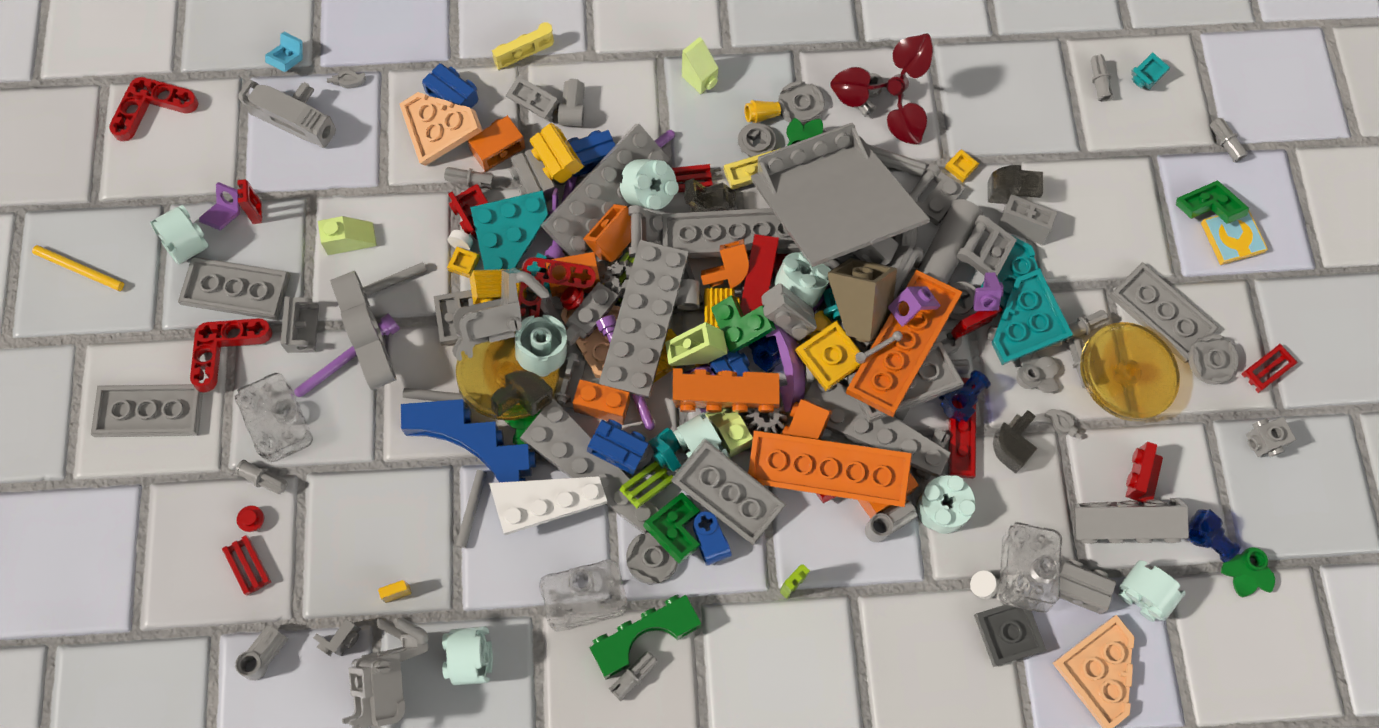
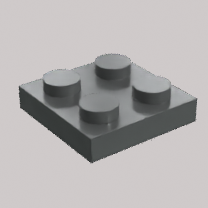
[974,598,1046,667]

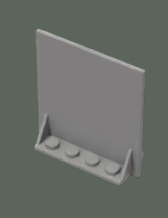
[751,123,930,267]

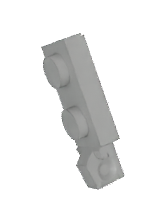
[565,282,619,347]

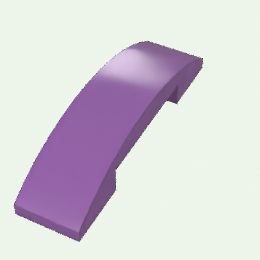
[766,321,805,412]

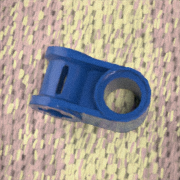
[693,511,732,566]

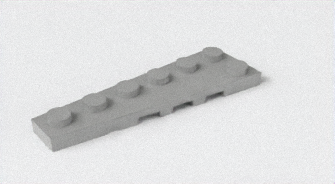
[804,378,951,477]
[520,398,659,533]

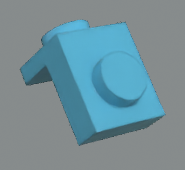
[265,32,303,72]

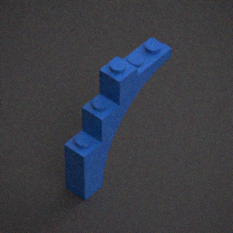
[401,399,536,483]

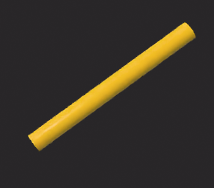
[32,245,124,291]

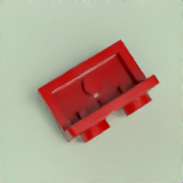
[448,184,489,240]
[1125,441,1163,503]

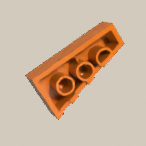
[673,368,780,413]

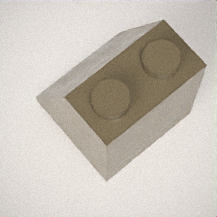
[828,258,897,342]

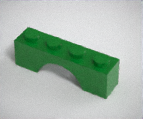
[589,594,702,680]

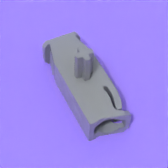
[239,80,336,148]

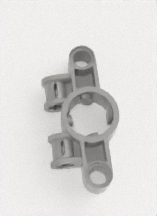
[330,270,397,390]

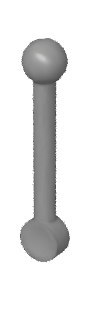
[856,331,903,364]

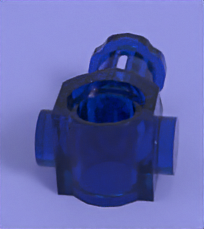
[747,335,782,372]
[938,370,991,422]
[1188,509,1241,562]

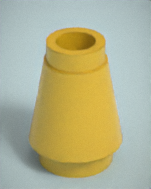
[744,100,781,123]

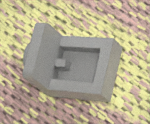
[313,619,361,656]

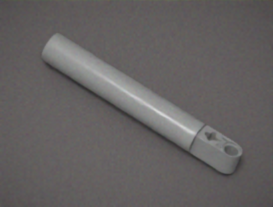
[918,199,983,284]

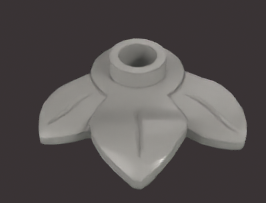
[1017,352,1060,393]

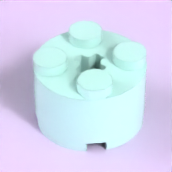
[620,159,679,210]
[150,205,209,265]
[773,252,831,308]
[515,315,567,377]
[673,412,729,458]
[916,475,975,534]
[1118,560,1185,622]
[442,626,493,685]

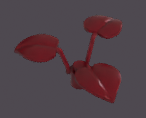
[830,33,933,144]

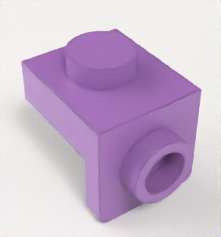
[973,272,1003,311]

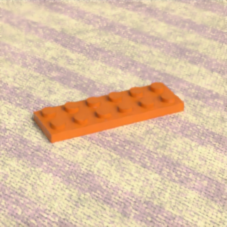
[846,270,962,417]
[748,431,912,507]

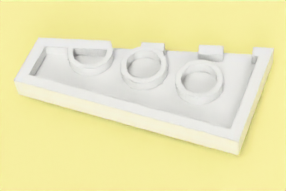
[489,476,607,535]

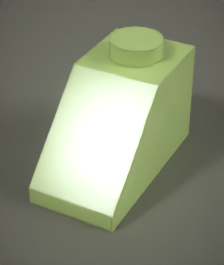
[682,37,718,94]
[318,216,377,255]
[665,322,728,366]
[705,408,753,458]

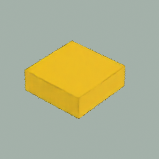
[945,149,979,182]
[447,247,480,278]
[378,580,412,603]

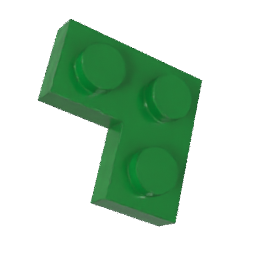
[1176,180,1249,224]
[711,295,776,353]
[643,492,700,564]

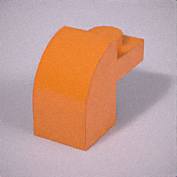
[701,239,749,288]

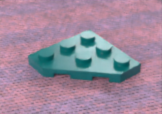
[470,191,549,270]
[980,234,1042,311]
[992,269,1073,365]

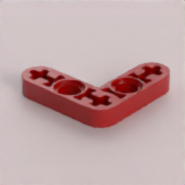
[109,77,199,141]
[518,257,596,318]
[190,318,273,393]

